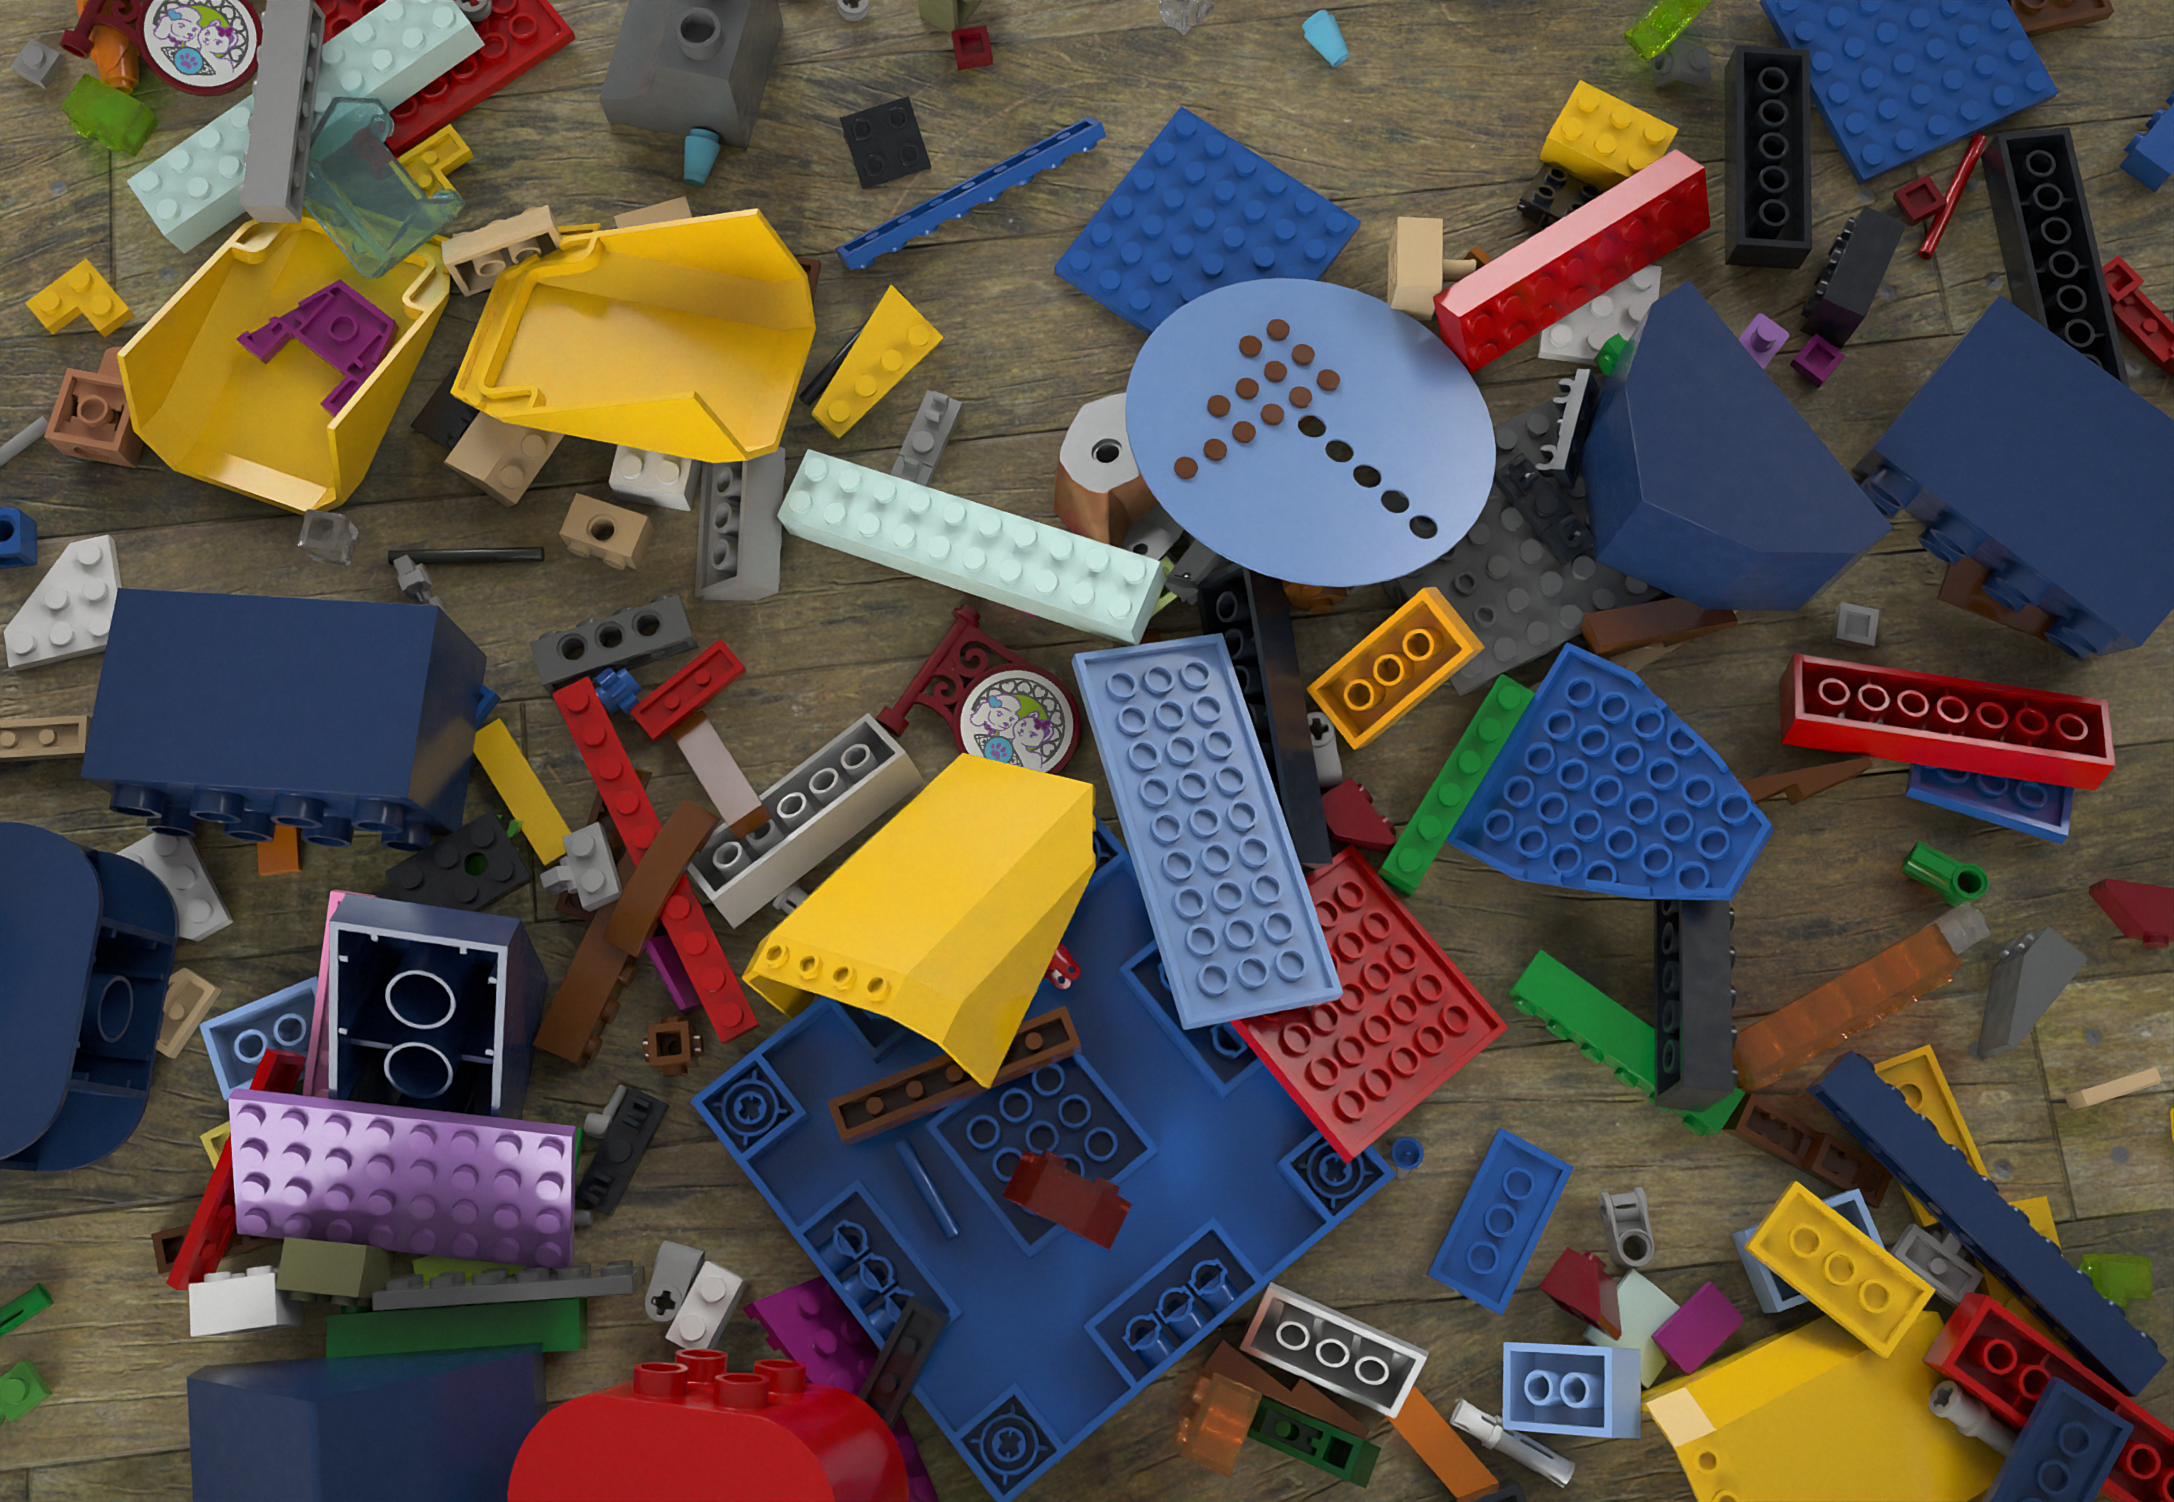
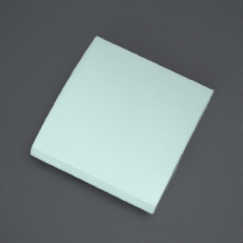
[1582,1269,1680,1389]

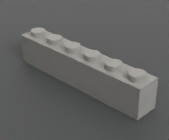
[239,0,326,223]

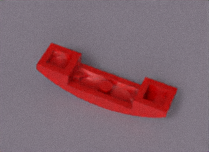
[2102,255,2174,376]

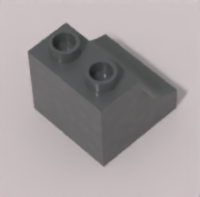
[599,0,783,149]

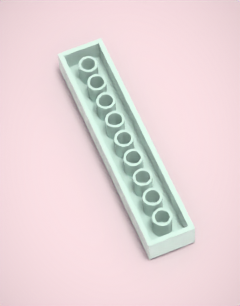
[127,0,485,254]
[777,449,1166,646]

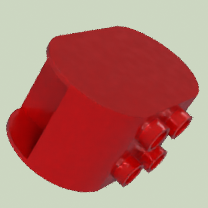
[507,1349,909,1502]

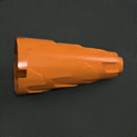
[75,0,142,95]

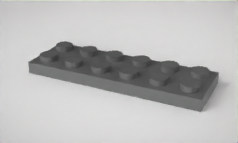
[372,1260,645,1310]

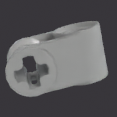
[1307,712,1342,788]
[1598,1187,1655,1270]
[644,1240,705,1325]

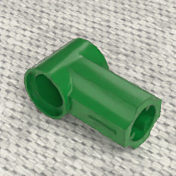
[1900,841,1989,907]

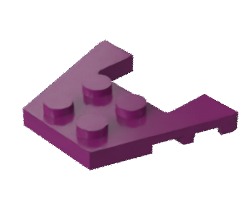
[237,279,400,418]

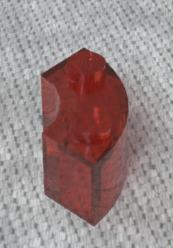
[1002,1150,1132,1251]

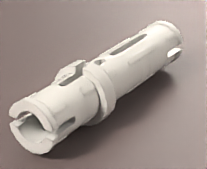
[1450,1399,1575,1487]

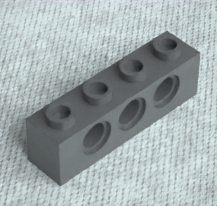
[530,594,698,696]

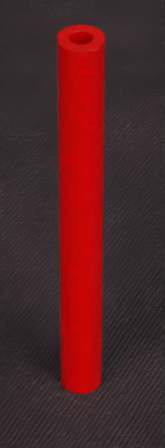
[1918,134,1987,260]

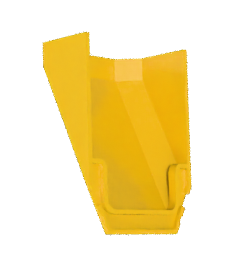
[117,194,450,519]
[450,208,816,463]
[741,753,1096,1089]
[1641,1311,2006,1502]

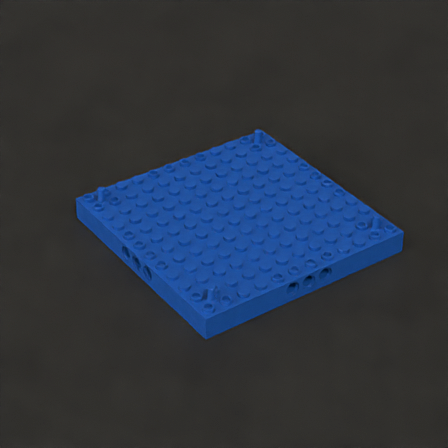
[690,811,1396,1502]

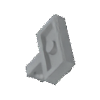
[393,554,448,616]
[540,822,623,912]
[1890,1223,1984,1309]

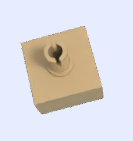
[1387,217,1476,320]

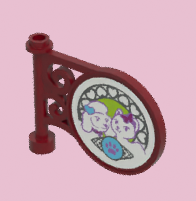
[59,0,263,97]
[875,604,1081,775]

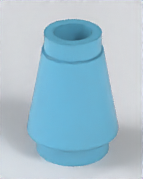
[1302,9,1350,67]
[683,128,721,187]

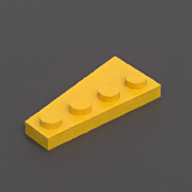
[811,284,944,441]

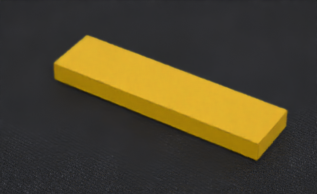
[473,718,572,869]

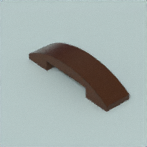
[602,799,721,959]

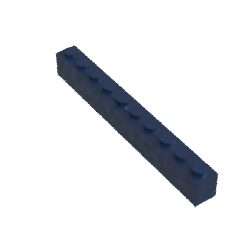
[1805,1050,2168,1397]

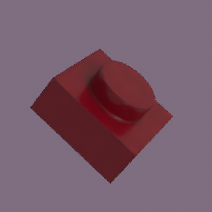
[951,25,993,70]
[1893,174,1947,227]

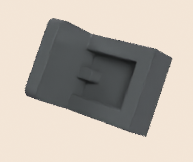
[1650,39,1712,89]

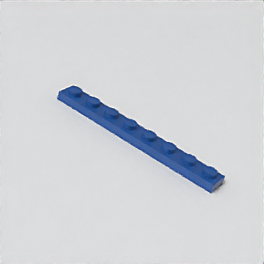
[835,116,1106,270]

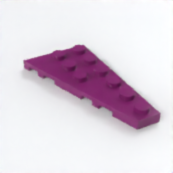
[742,1275,940,1502]

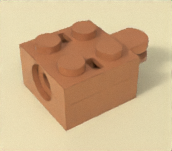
[44,347,144,469]

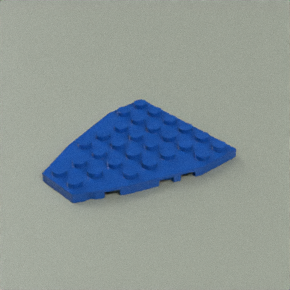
[1445,642,1774,900]

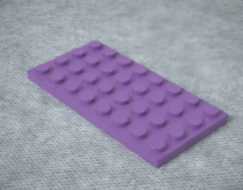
[228,1088,576,1269]

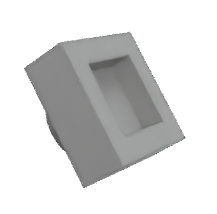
[10,38,66,89]
[1831,602,1879,650]

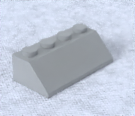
[695,447,786,601]
[1239,1282,1428,1419]

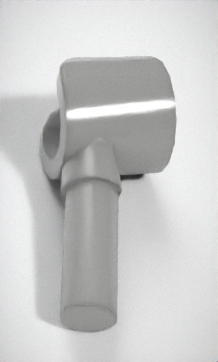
[584,1085,628,1138]

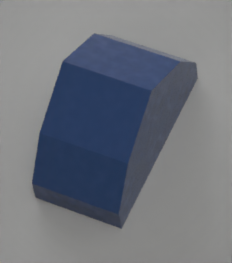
[1581,280,1894,611]

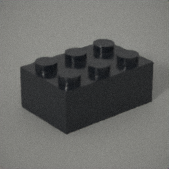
[1800,206,1906,349]

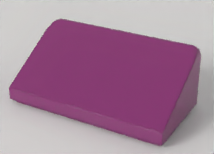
[645,935,704,1016]
[1651,1281,1744,1375]

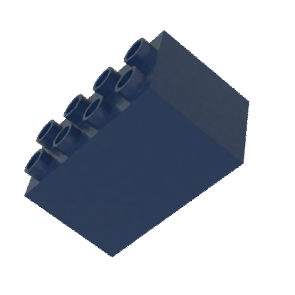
[1851,295,2174,661]
[80,588,487,852]

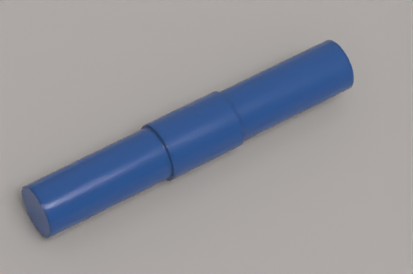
[893,1138,961,1240]

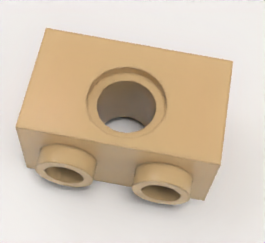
[559,493,655,570]

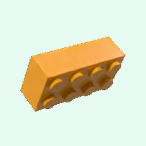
[1306,587,1485,750]

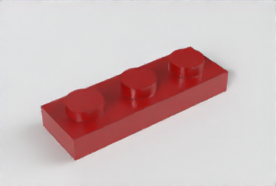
[629,639,747,743]

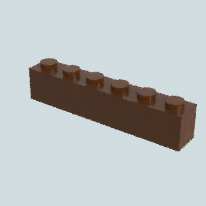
[532,850,655,1068]
[827,1006,1081,1147]

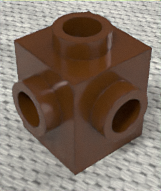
[643,1017,704,1077]

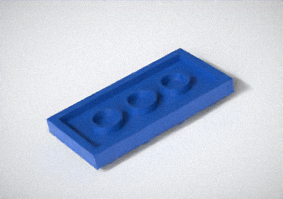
[1426,1128,1574,1315]

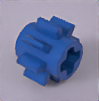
[595,667,642,715]

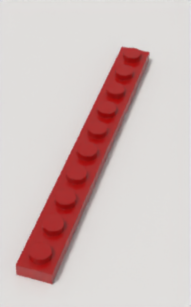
[552,676,760,1045]

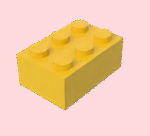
[1539,80,1678,192]

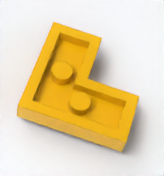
[389,124,474,223]
[26,258,135,338]

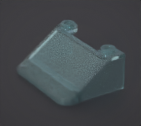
[303,97,466,279]

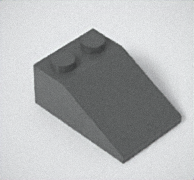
[1977,926,2088,1059]

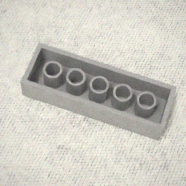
[687,713,924,929]

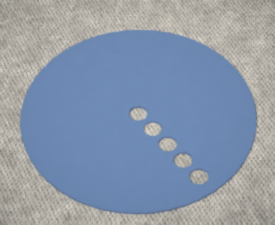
[1125,278,1496,587]

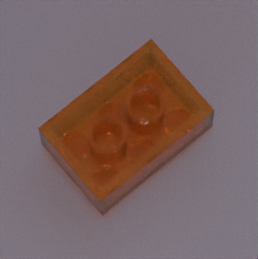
[1171,1371,1263,1477]

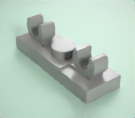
[890,390,963,487]

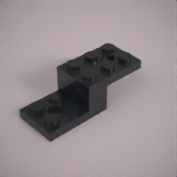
[375,810,534,912]

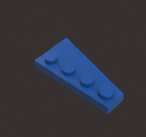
[1905,763,2074,844]

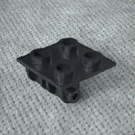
[839,96,932,189]
[1516,163,1603,228]
[410,367,480,451]

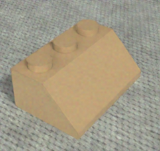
[441,205,563,297]
[443,411,565,508]

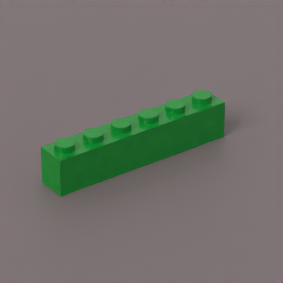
[1378,673,1535,897]
[1507,949,1745,1137]
[326,1297,588,1358]

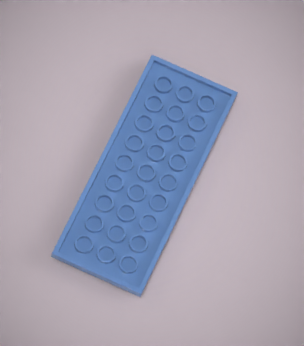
[1071,633,1343,1030]

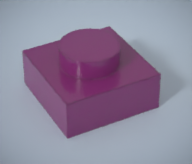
[1790,334,1846,388]

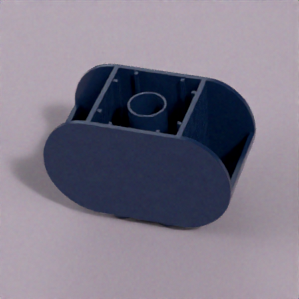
[0,822,179,1172]

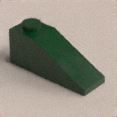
[1239,1393,1381,1489]

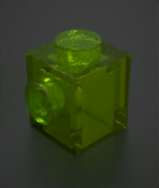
[2079,1253,2152,1307]

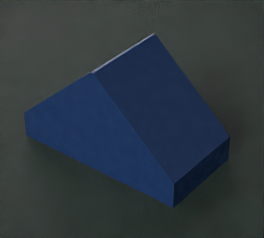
[328,893,548,1120]
[187,1342,547,1502]

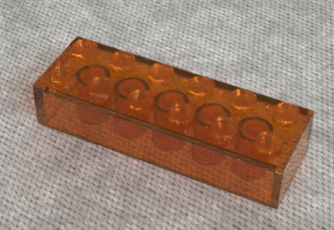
[1732,922,1963,1093]

